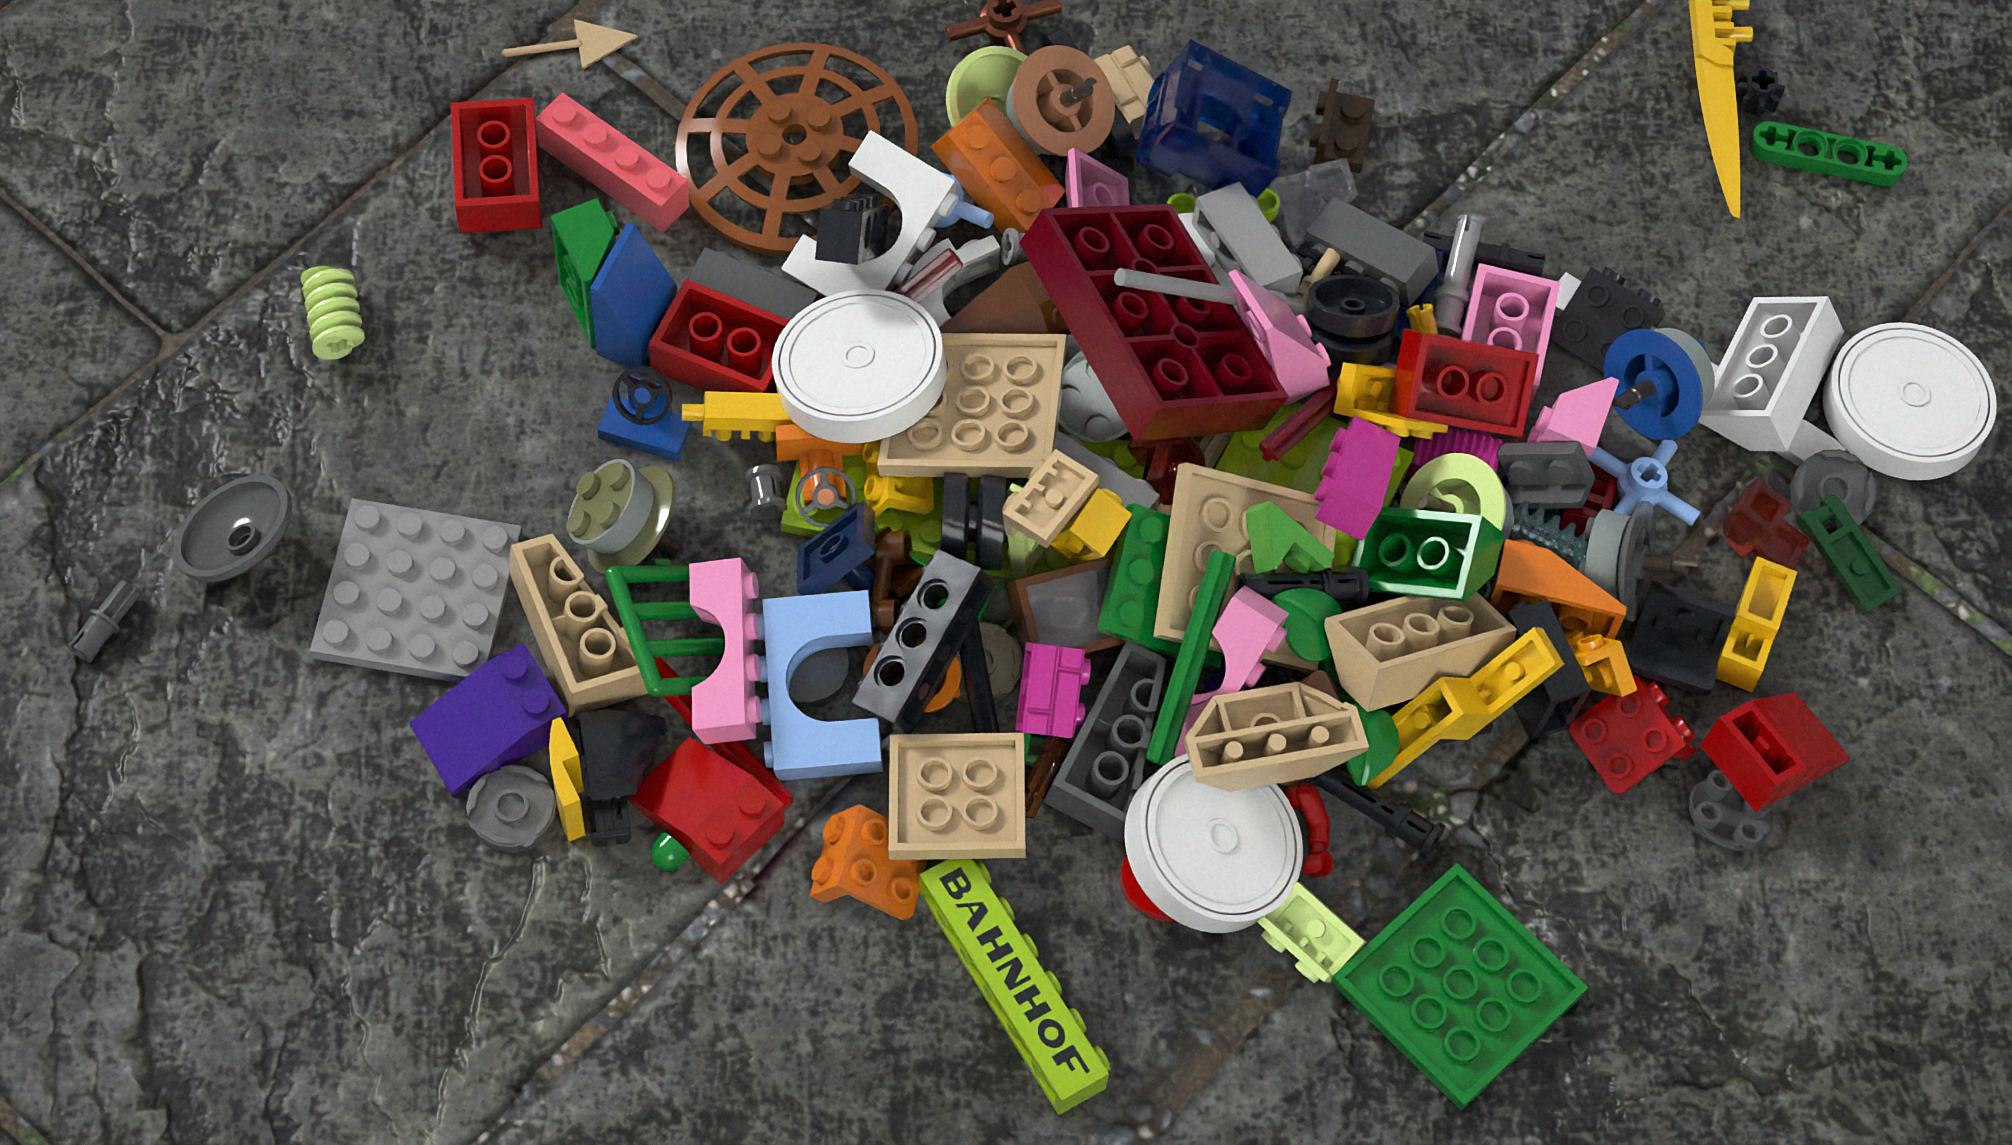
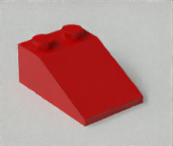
[1388,328,1540,438]
[626,737,785,885]

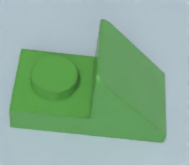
[1245,500,1335,574]

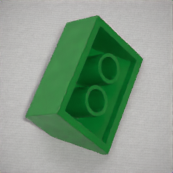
[550,198,620,348]
[1351,507,1504,602]

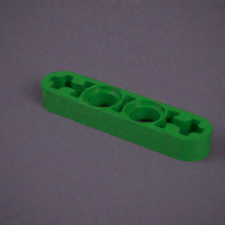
[1749,121,1908,186]

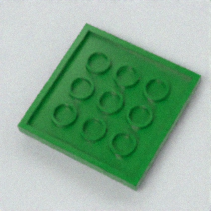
[1330,863,1588,1111]

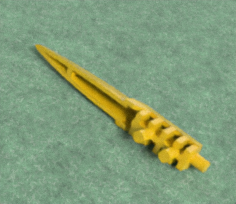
[1689,0,1753,218]
[682,391,795,443]

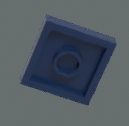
[797,500,875,596]

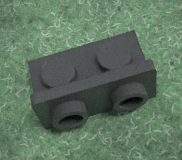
[1497,441,1596,509]

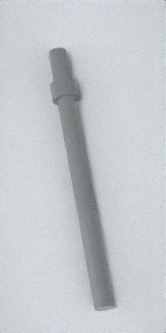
[1114,268,1307,316]

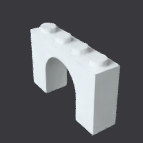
[781,130,959,299]

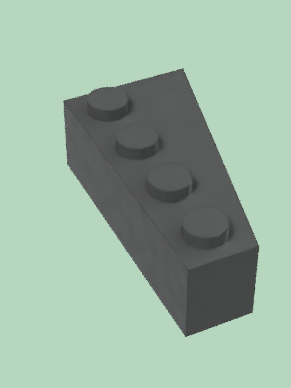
[1043,641,1167,843]

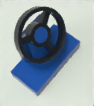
[597,366,693,462]

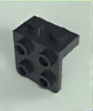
[1550,267,1666,372]
[1628,580,1736,696]

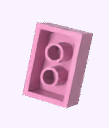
[1460,263,1560,411]

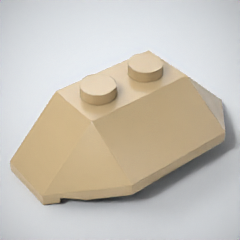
[1184,682,1369,792]

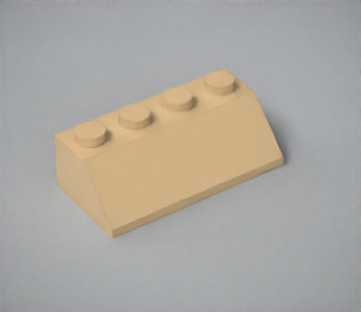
[1324,591,1517,712]

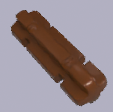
[1025,736,1070,819]

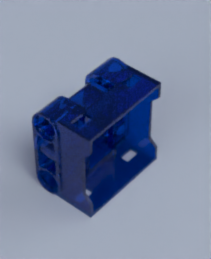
[1136,39,1292,199]

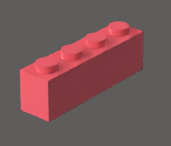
[535,92,689,233]

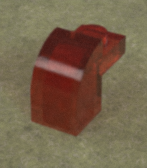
[1127,436,1206,505]
[1723,478,1811,570]

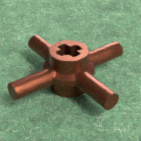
[945,0,1062,56]

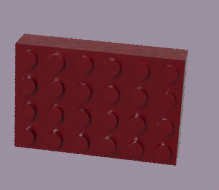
[1019,204,1289,442]

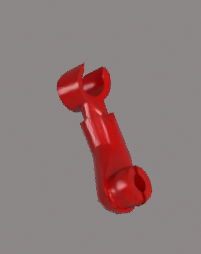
[1286,783,1334,879]

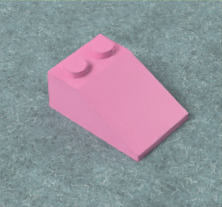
[1228,269,1331,407]

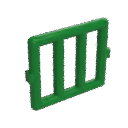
[605,559,760,697]

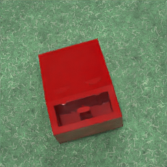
[1700,692,1851,813]

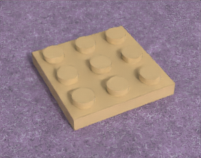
[888,733,1026,860]

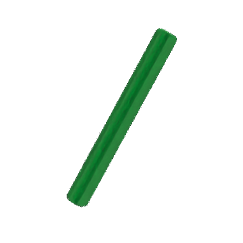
[1146,550,1236,766]

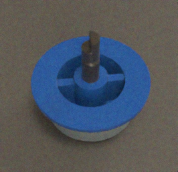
[1604,328,1715,441]

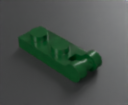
[1796,494,1903,616]

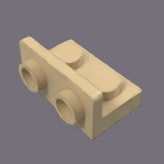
[1002,449,1099,548]

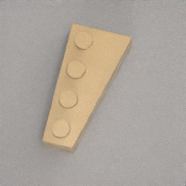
[508,533,648,718]

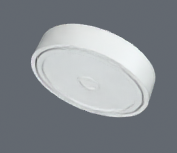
[772,289,947,443]
[1822,322,1997,480]
[1124,754,1303,933]

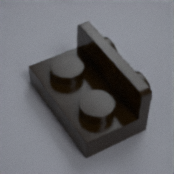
[1309,78,1375,174]

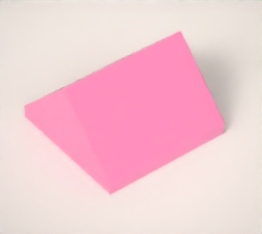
[1065,147,1130,208]

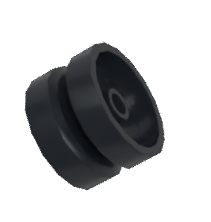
[1307,275,1400,369]
[940,472,1007,571]

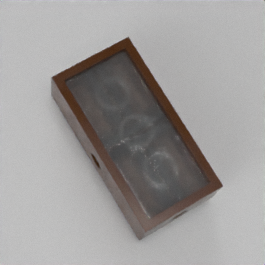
[1005,555,1126,658]

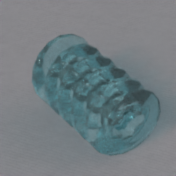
[1509,500,1588,571]

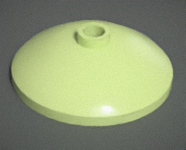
[946,46,1041,156]

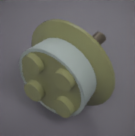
[566,459,681,575]

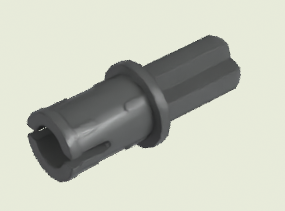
[67,580,140,663]

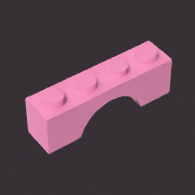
[689,557,762,744]
[1150,585,1289,757]

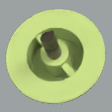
[1399,453,1514,550]

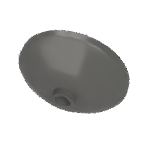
[173,475,292,582]

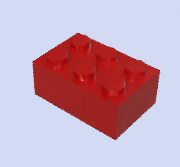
[451,98,542,233]
[649,279,790,393]

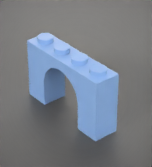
[757,590,884,781]

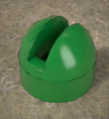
[651,832,690,871]

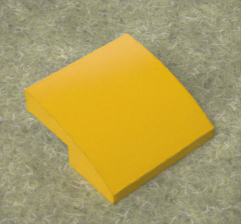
[549,717,585,842]

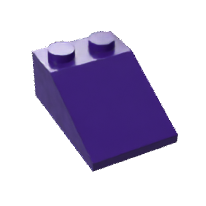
[409,642,570,796]

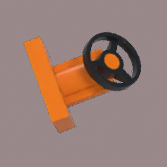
[775,424,863,528]

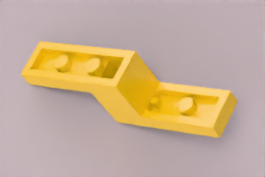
[1367,627,1565,789]

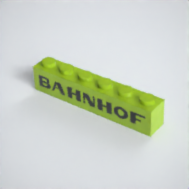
[918,859,1111,1115]

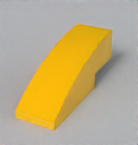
[1716,556,1797,692]

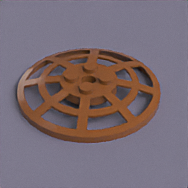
[675,42,919,257]

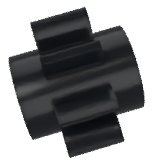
[1735,65,1785,117]

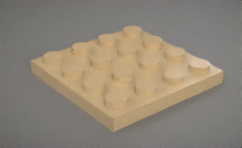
[877,333,1068,478]
[1153,462,1337,673]

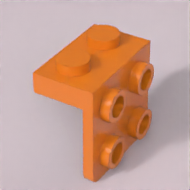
[810,804,928,920]

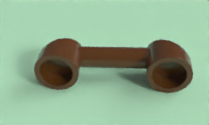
[869,530,913,635]

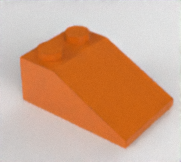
[1487,539,1627,640]

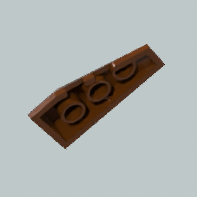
[938,261,1071,335]

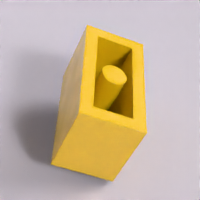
[1049,488,1132,565]

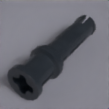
[1235,566,1369,606]
[1315,767,1446,860]

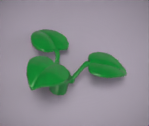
[1272,588,1400,786]

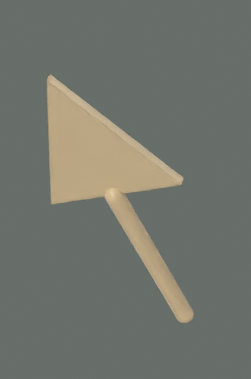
[502,19,638,69]

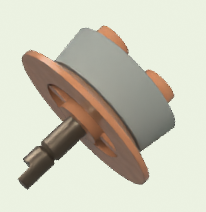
[1006,45,1115,157]

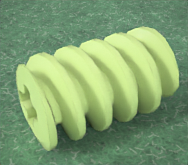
[300,266,365,360]

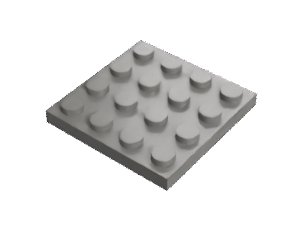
[309,498,523,683]

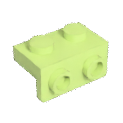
[1257,881,1367,983]

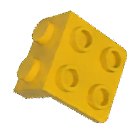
[1333,362,1449,439]

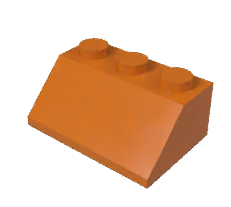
[930,96,1066,235]

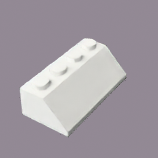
[1698,296,1844,451]

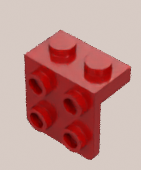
[1569,675,1699,795]

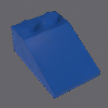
[590,222,677,368]

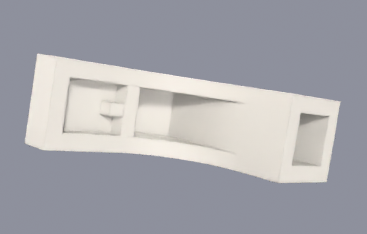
[907,235,1000,327]

